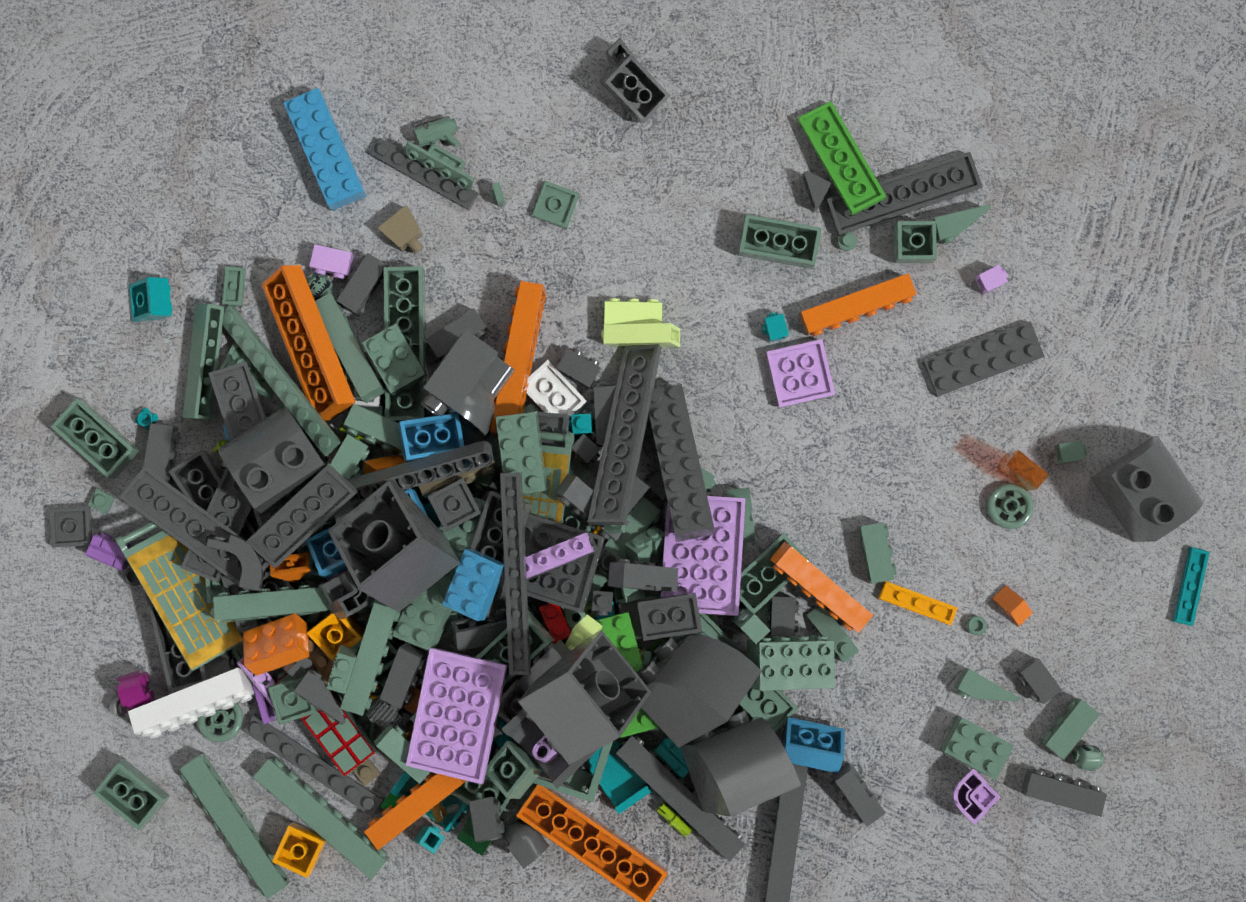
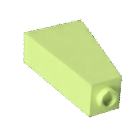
[601,323,680,347]

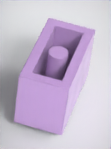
[309,244,355,280]

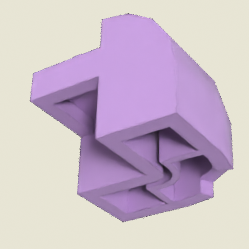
[953,768,1001,825]

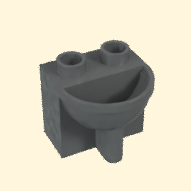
[419,329,515,436]

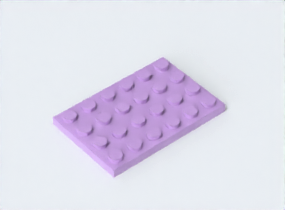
[661,496,746,616]
[406,647,508,784]

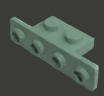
[405,141,474,191]

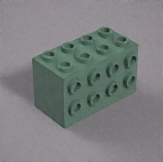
[747,635,835,691]

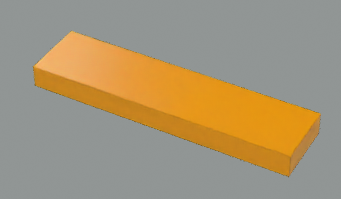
[878,581,958,626]

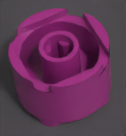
[116,670,156,714]

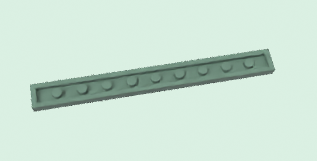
[222,305,342,457]

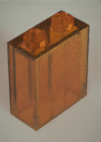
[995,450,1049,491]

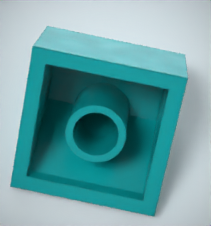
[129,277,173,322]

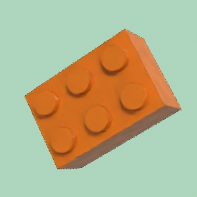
[243,613,309,676]

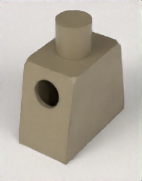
[378,205,423,254]

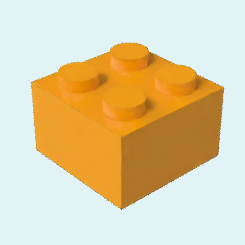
[272,822,327,878]

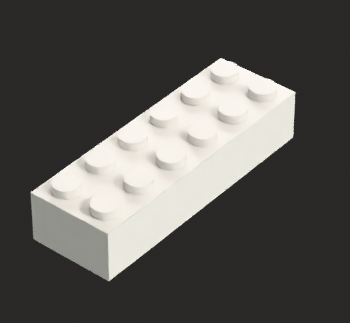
[128,668,255,739]

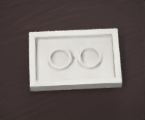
[523,360,587,418]

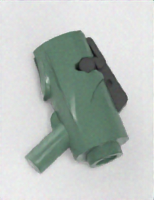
[414,116,460,148]

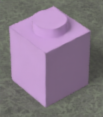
[975,265,1008,295]

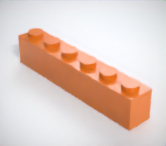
[799,273,917,337]
[770,542,873,633]
[364,772,466,850]

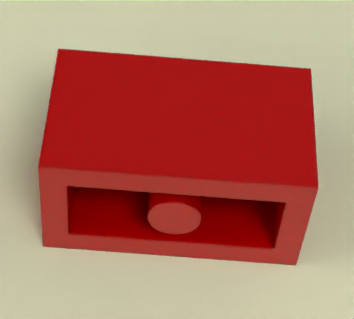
[539,603,571,644]

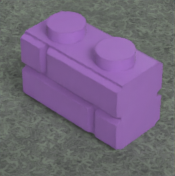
[85,532,131,571]

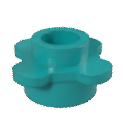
[135,408,159,431]

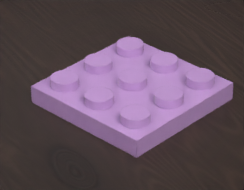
[766,339,835,408]

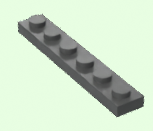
[370,137,479,210]

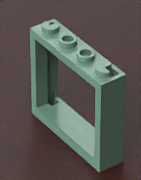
[533,741,613,802]

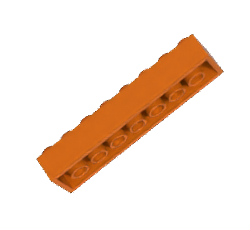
[261,265,355,420]
[489,281,547,438]
[516,784,668,902]

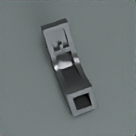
[207,535,263,591]

